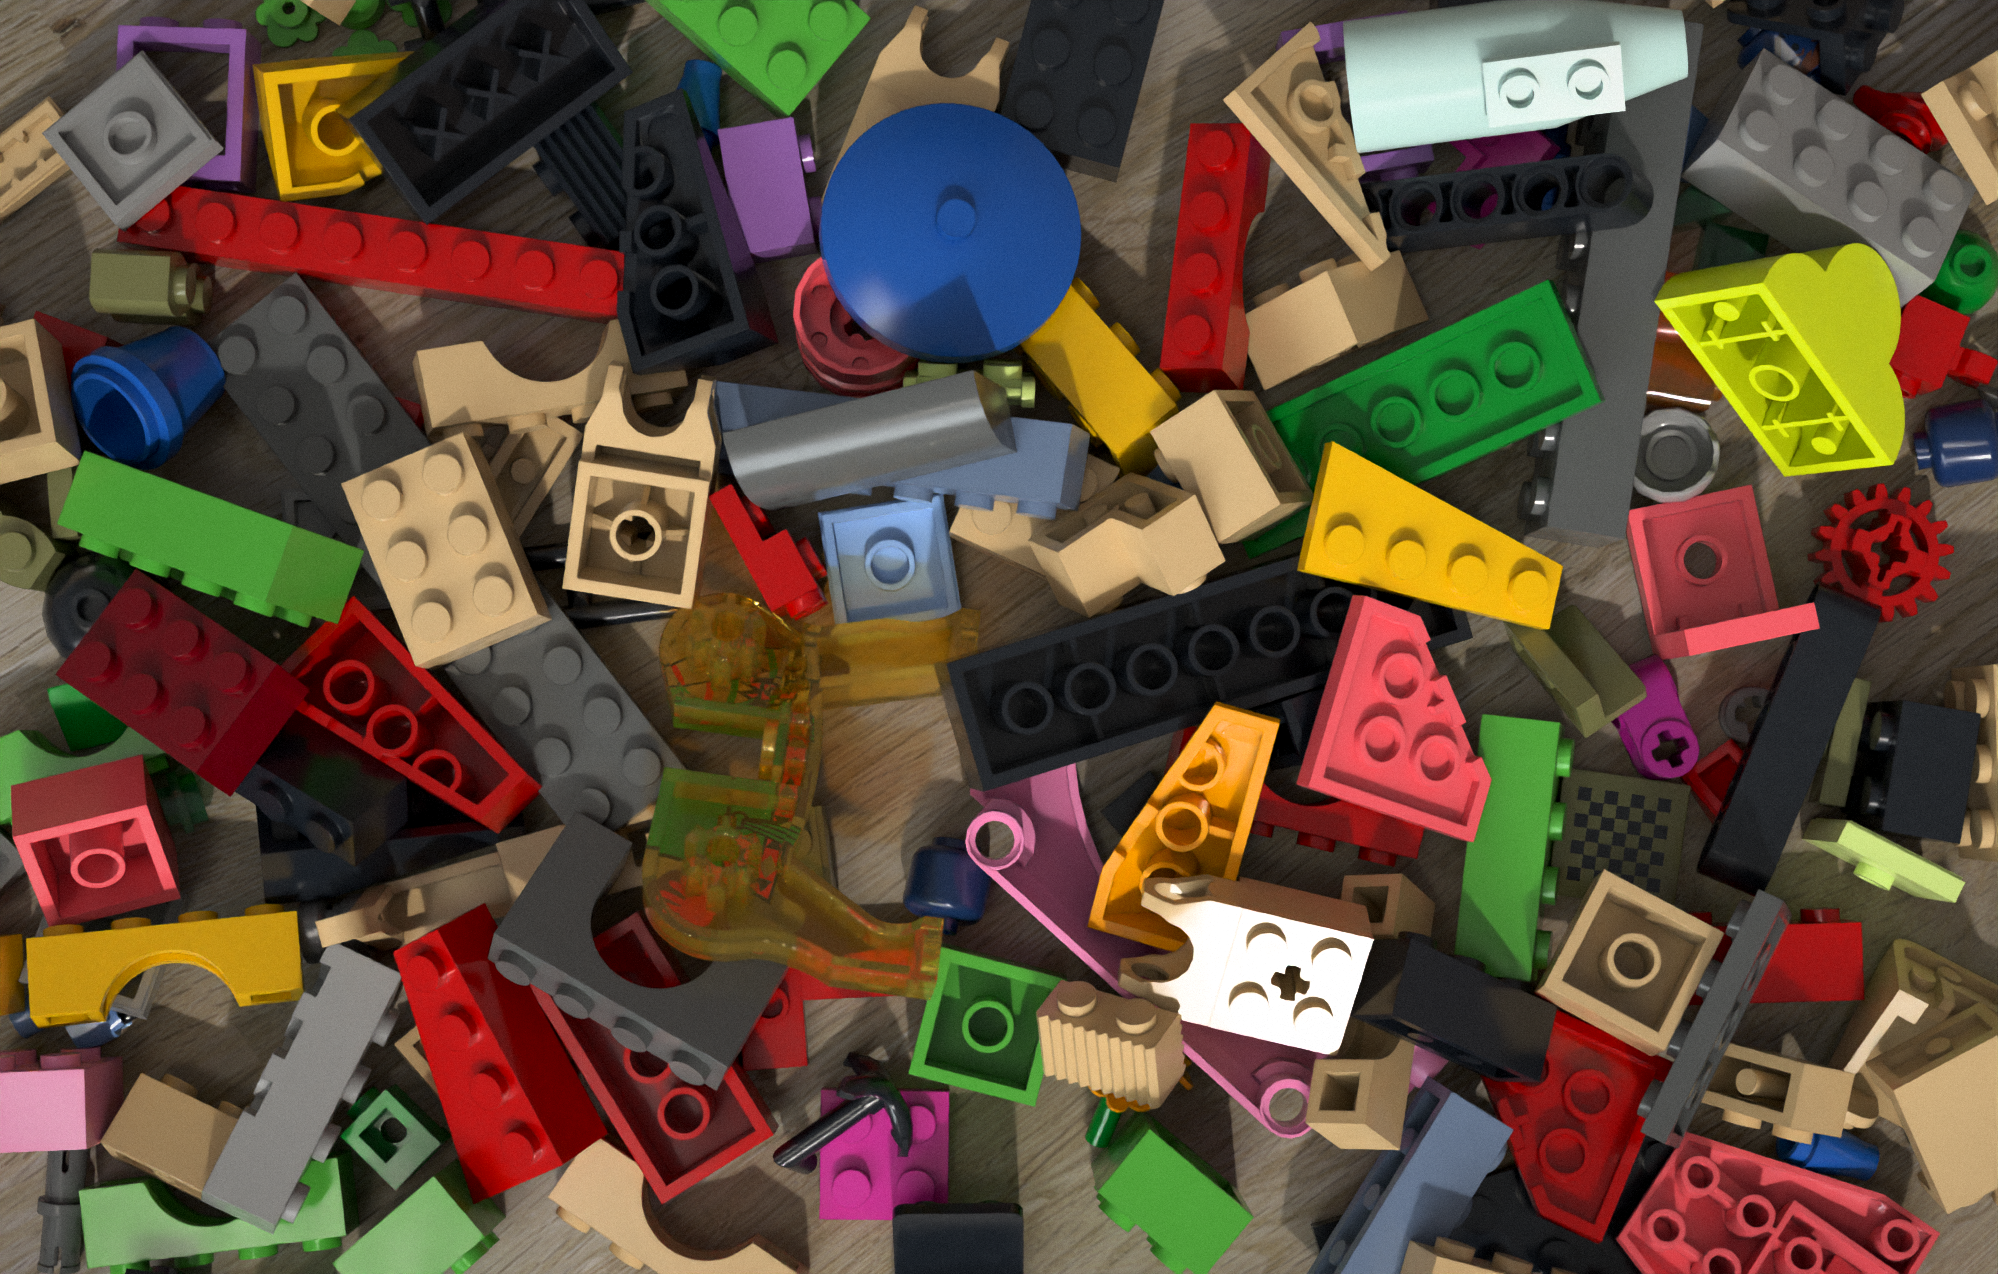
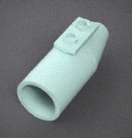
[1343,0,1688,153]

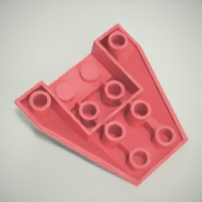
[1616,1132,1940,1274]

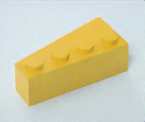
[1013,277,1182,478]

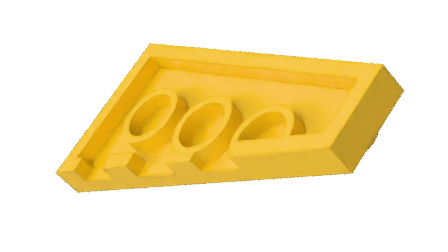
[1297,441,1563,630]

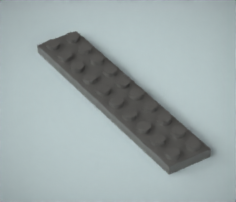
[207,272,692,833]

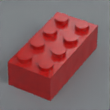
[529,908,779,1204]

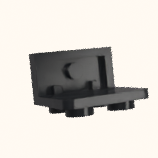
[1726,0,1904,96]
[892,1200,1024,1274]

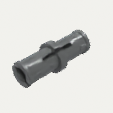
[37,1148,90,1274]

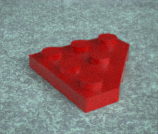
[1479,1010,1674,1244]

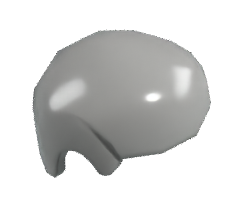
[1633,406,1720,503]

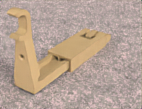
[315,786,733,951]

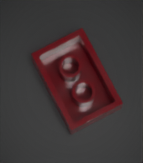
[55,569,310,797]

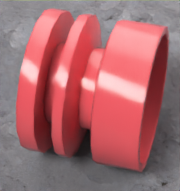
[793,257,920,398]

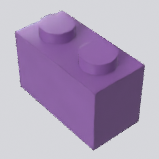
[718,117,822,264]

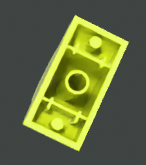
[1654,243,1905,477]

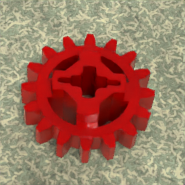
[1807,483,1954,623]

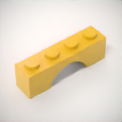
[26,904,305,1029]

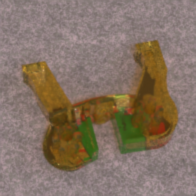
[642,593,981,1000]

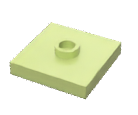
[1802,818,1965,903]

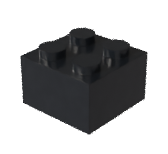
[1840,700,1981,844]

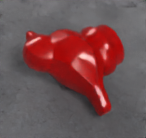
[1853,85,1949,155]

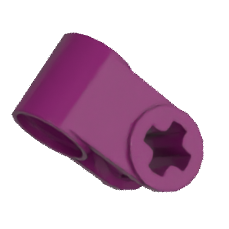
[1611,654,1700,781]

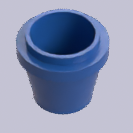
[71,326,226,470]

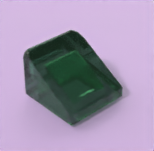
[1672,184,1734,235]

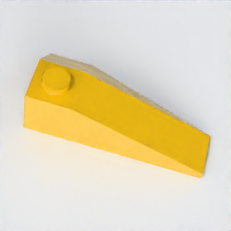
[252,51,414,202]

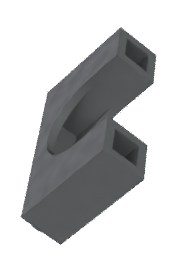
[488,811,802,1091]

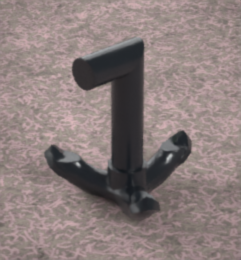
[773,1052,913,1175]

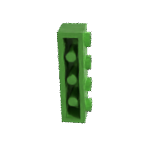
[1454,714,1575,982]

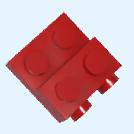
[709,484,829,622]

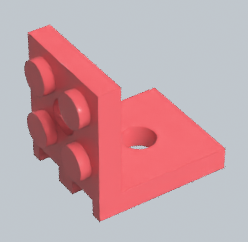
[1626,484,1820,660]

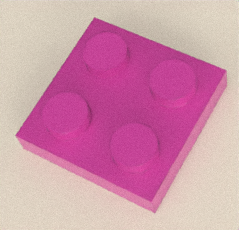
[819,1088,950,1220]

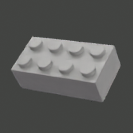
[1681,48,1976,308]

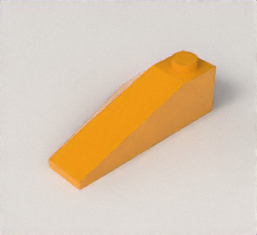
[1087,701,1281,952]

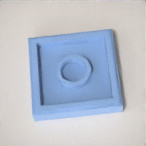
[818,493,963,639]

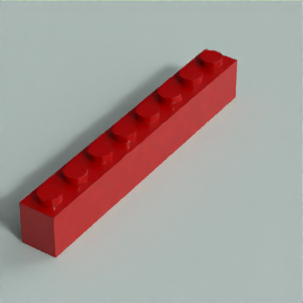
[117,186,624,324]

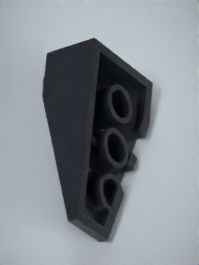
[617,88,779,375]
[256,779,525,904]

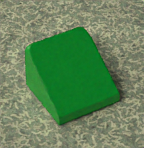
[47,683,128,752]

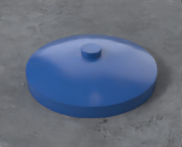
[819,103,1081,363]

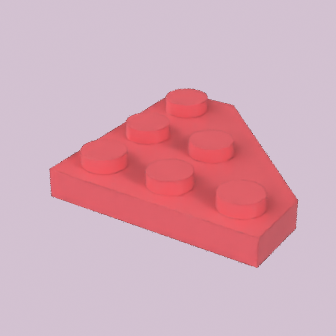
[1296,595,1492,843]

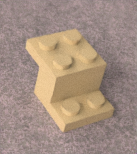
[1921,50,1998,205]

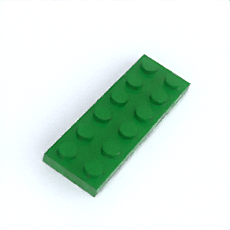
[1242,279,1606,559]

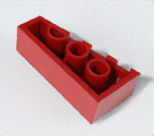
[280,596,542,834]
[393,903,608,1204]

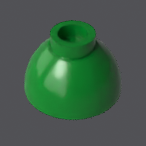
[1918,229,1998,316]

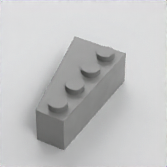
[201,944,401,1234]

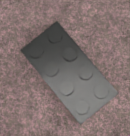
[1637,889,1792,1149]

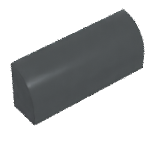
[722,370,1017,511]

